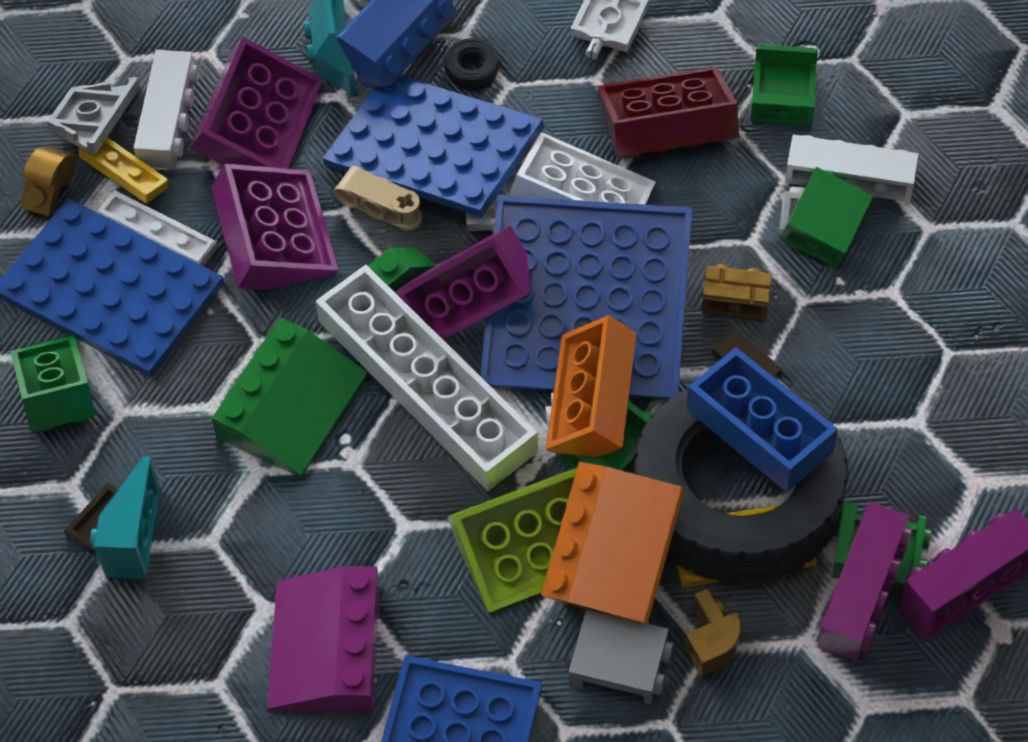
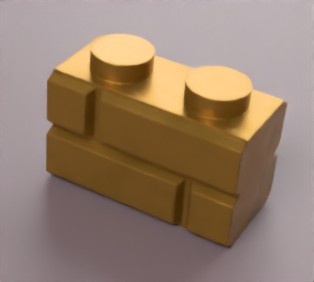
[702,264,772,320]

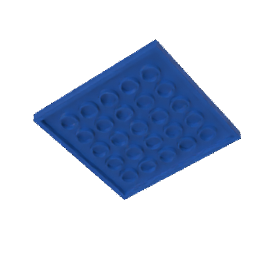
[481,195,692,400]

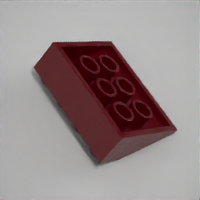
[597,67,740,158]

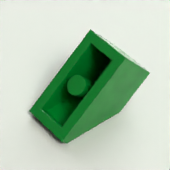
[367,247,436,295]

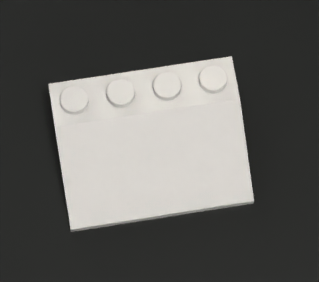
[509,132,656,205]

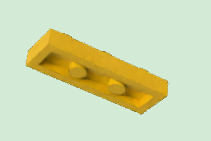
[79,137,168,204]

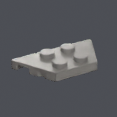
[47,77,140,154]

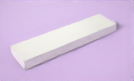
[96,190,218,266]

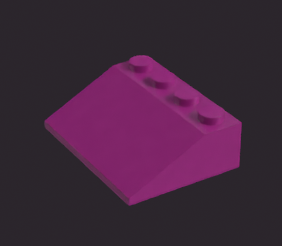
[190,36,323,169]
[211,164,339,290]
[267,566,380,713]

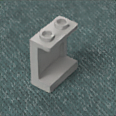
[569,609,673,705]

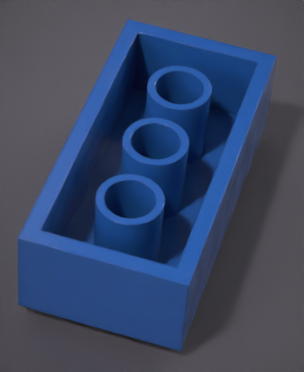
[686,347,838,492]

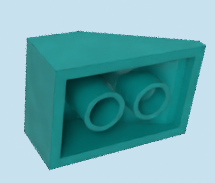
[90,456,160,579]

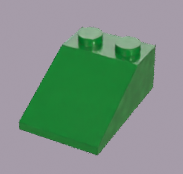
[10,335,96,432]

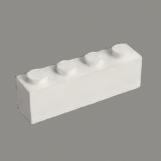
[134,50,199,169]
[785,134,918,202]

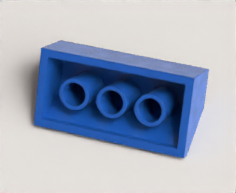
[336,0,458,87]

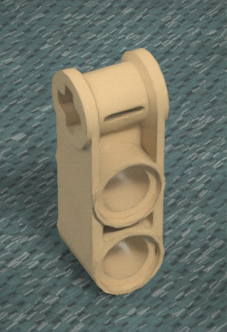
[333,166,422,231]

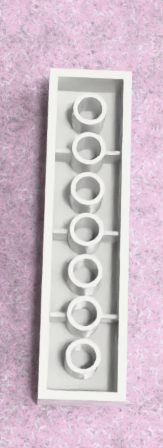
[315,265,538,491]

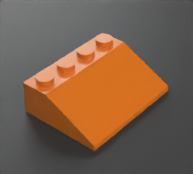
[541,462,685,624]

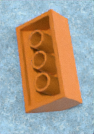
[546,315,637,457]

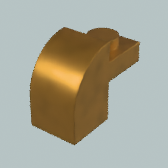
[20,146,77,216]
[685,589,740,678]

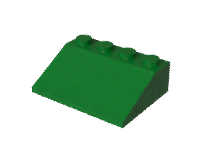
[211,318,368,478]

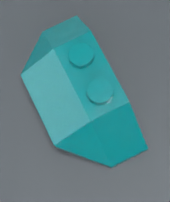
[304,0,357,94]

